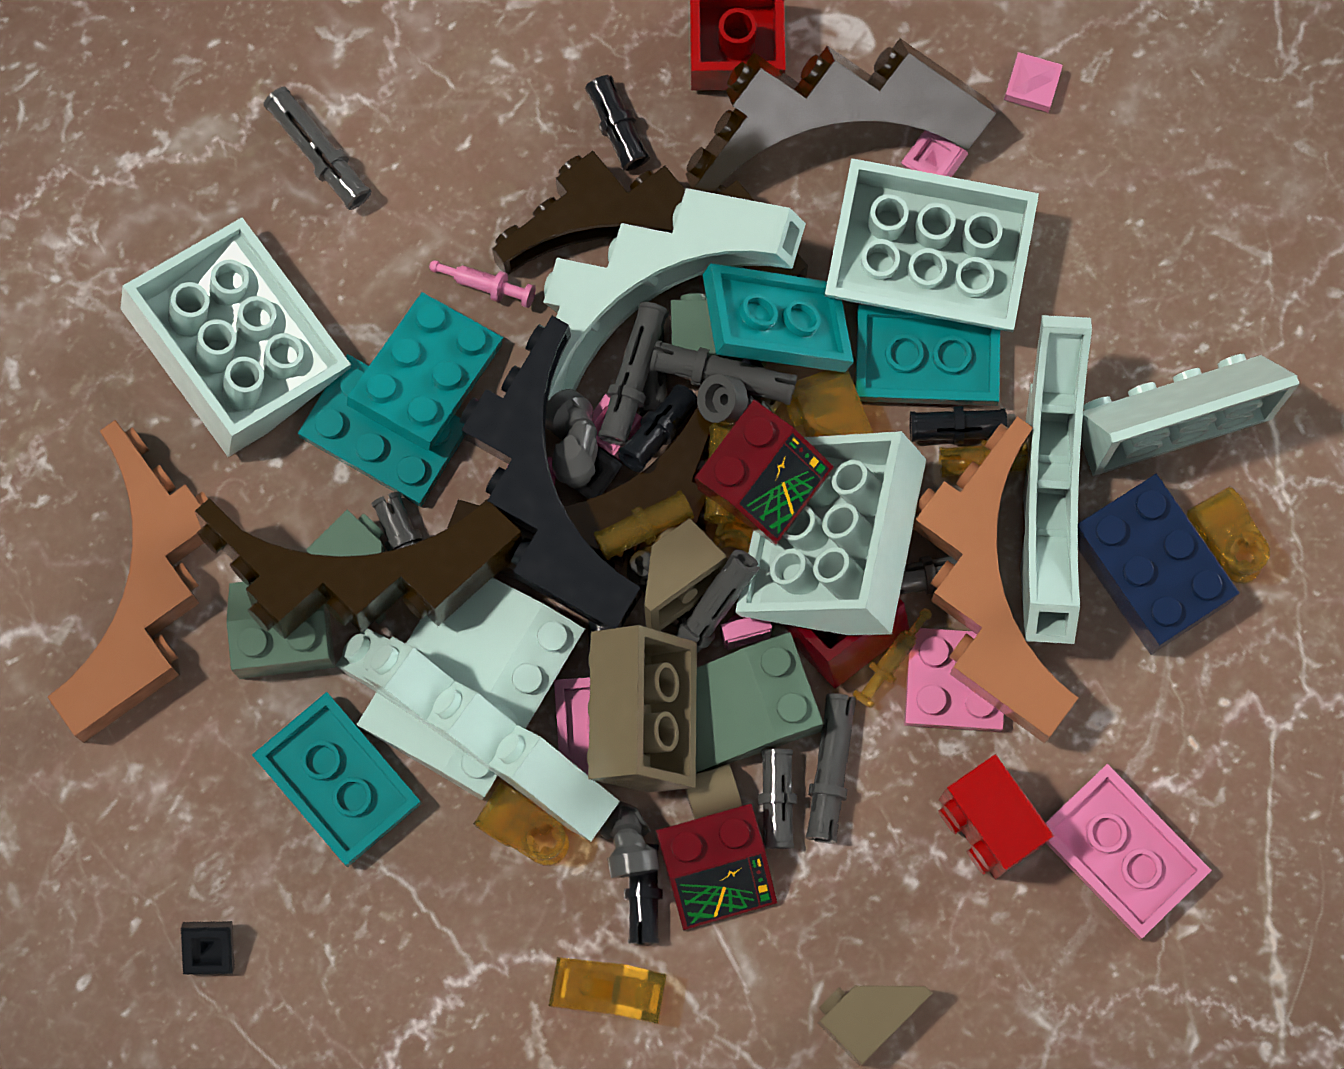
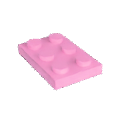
[1046,764,1212,940]

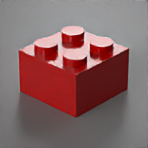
[690,0,786,90]
[938,754,1054,880]

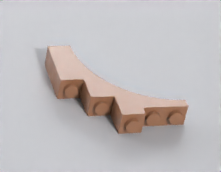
[913,416,1078,743]
[47,420,208,743]

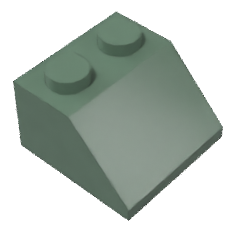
[227,582,335,679]

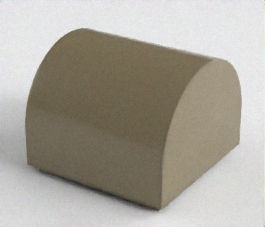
[685,764,742,819]

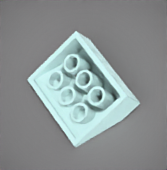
[825,158,1039,332]
[121,217,351,457]
[1081,354,1300,476]
[735,431,926,635]
[356,578,585,800]

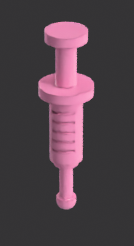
[429,261,536,308]

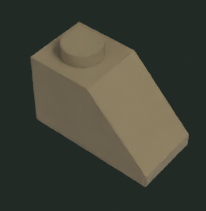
[644,518,727,631]
[818,985,932,1066]

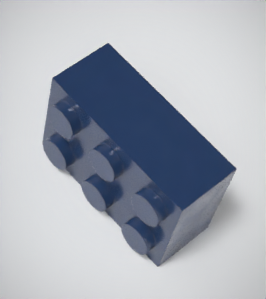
[1078,473,1240,655]

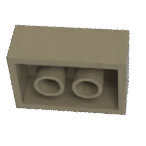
[587,625,697,793]

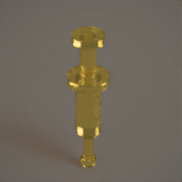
[852,608,931,709]

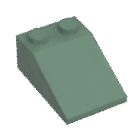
[696,632,823,774]

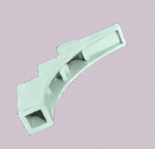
[543,188,806,401]
[1020,315,1092,644]
[336,628,620,842]

